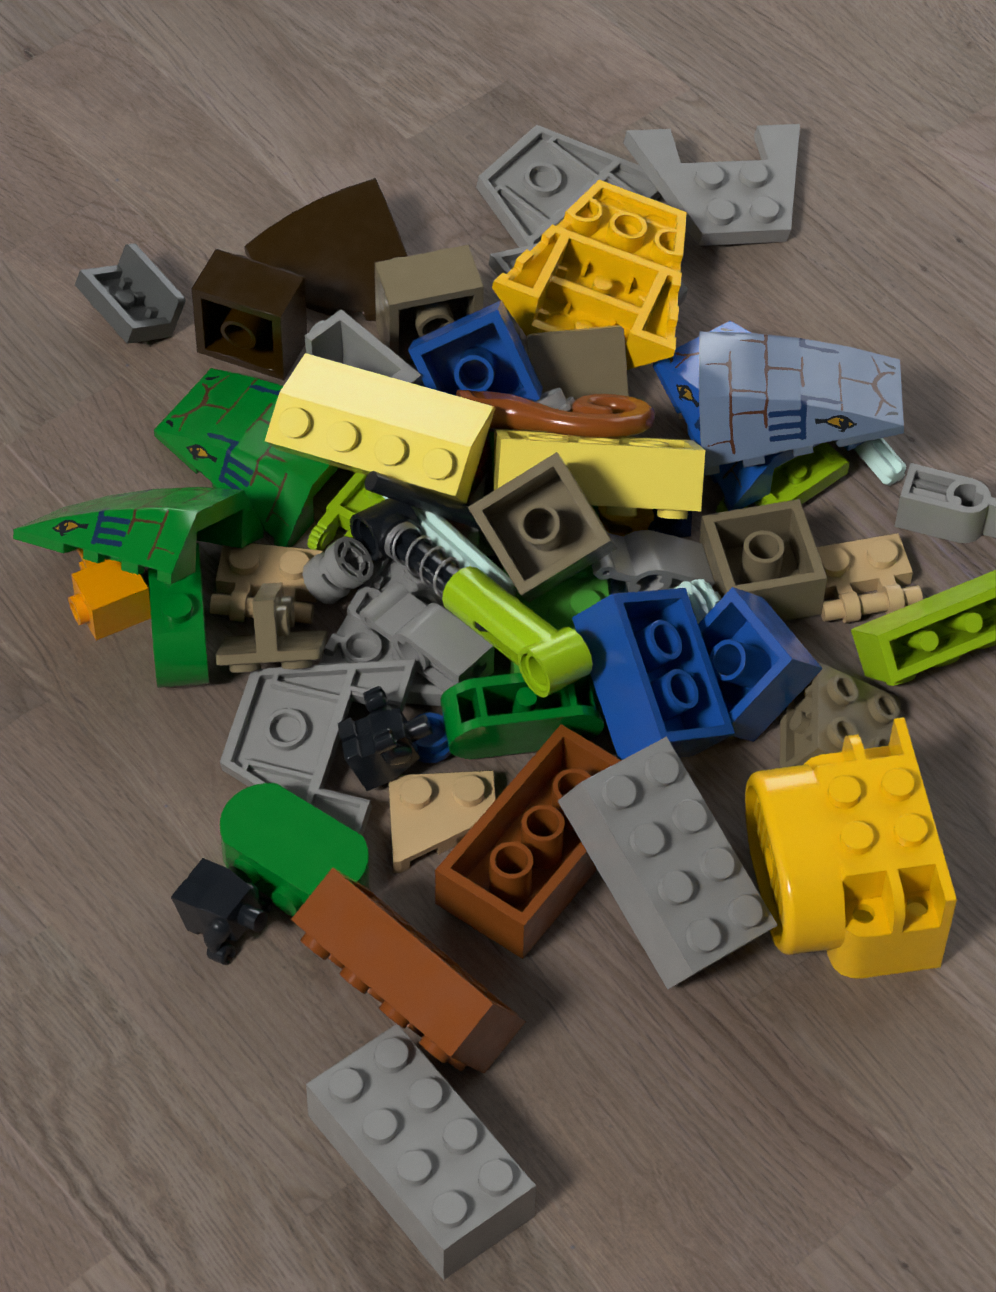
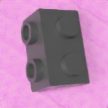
[75,243,186,344]

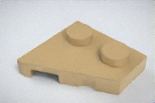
[388,771,496,873]

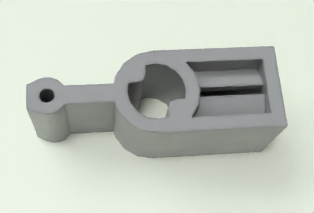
[895,463,996,543]
[591,530,715,592]
[360,581,494,692]

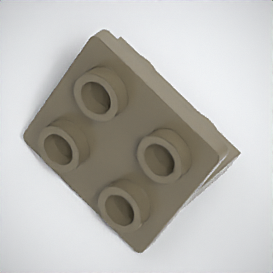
[215,582,328,673]

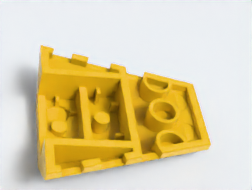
[492,180,687,370]

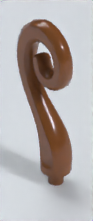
[456,390,656,438]

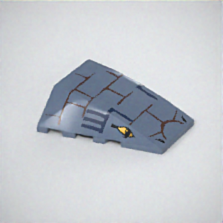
[699,331,904,476]

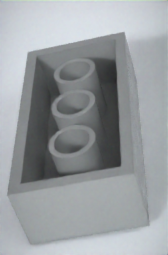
[558,736,778,990]
[306,1024,536,1280]

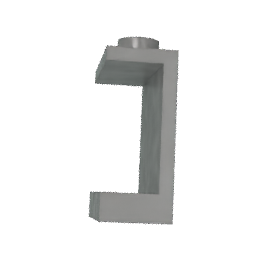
[305,309,422,386]

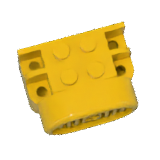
[745,717,957,979]

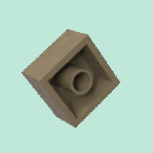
[375,245,484,365]
[468,452,617,603]
[699,499,827,621]

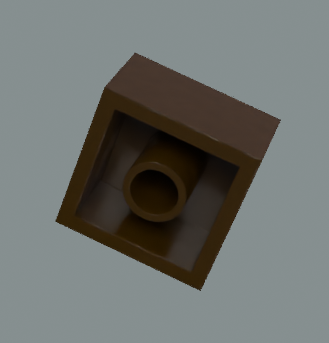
[191,249,307,381]

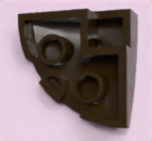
[244,178,408,321]

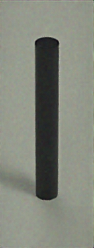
[365,471,482,531]

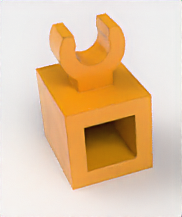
[68,548,151,641]

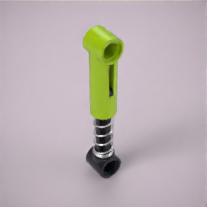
[350,498,593,697]

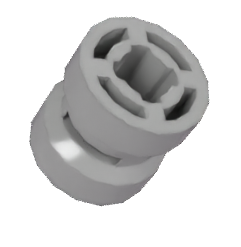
[302,536,374,604]

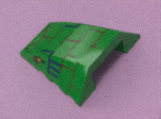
[154,368,339,547]
[13,487,264,584]

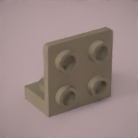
[526,325,629,412]
[780,662,901,768]

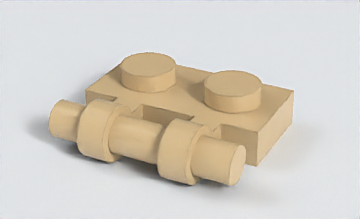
[816,533,923,623]
[210,543,323,624]

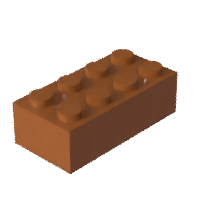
[435,724,621,959]
[291,868,526,1074]

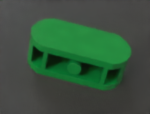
[148,542,209,688]
[440,673,604,759]
[220,783,369,916]

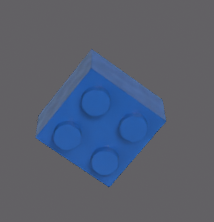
[408,300,543,402]
[698,587,823,742]

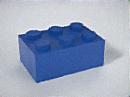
[572,588,735,760]

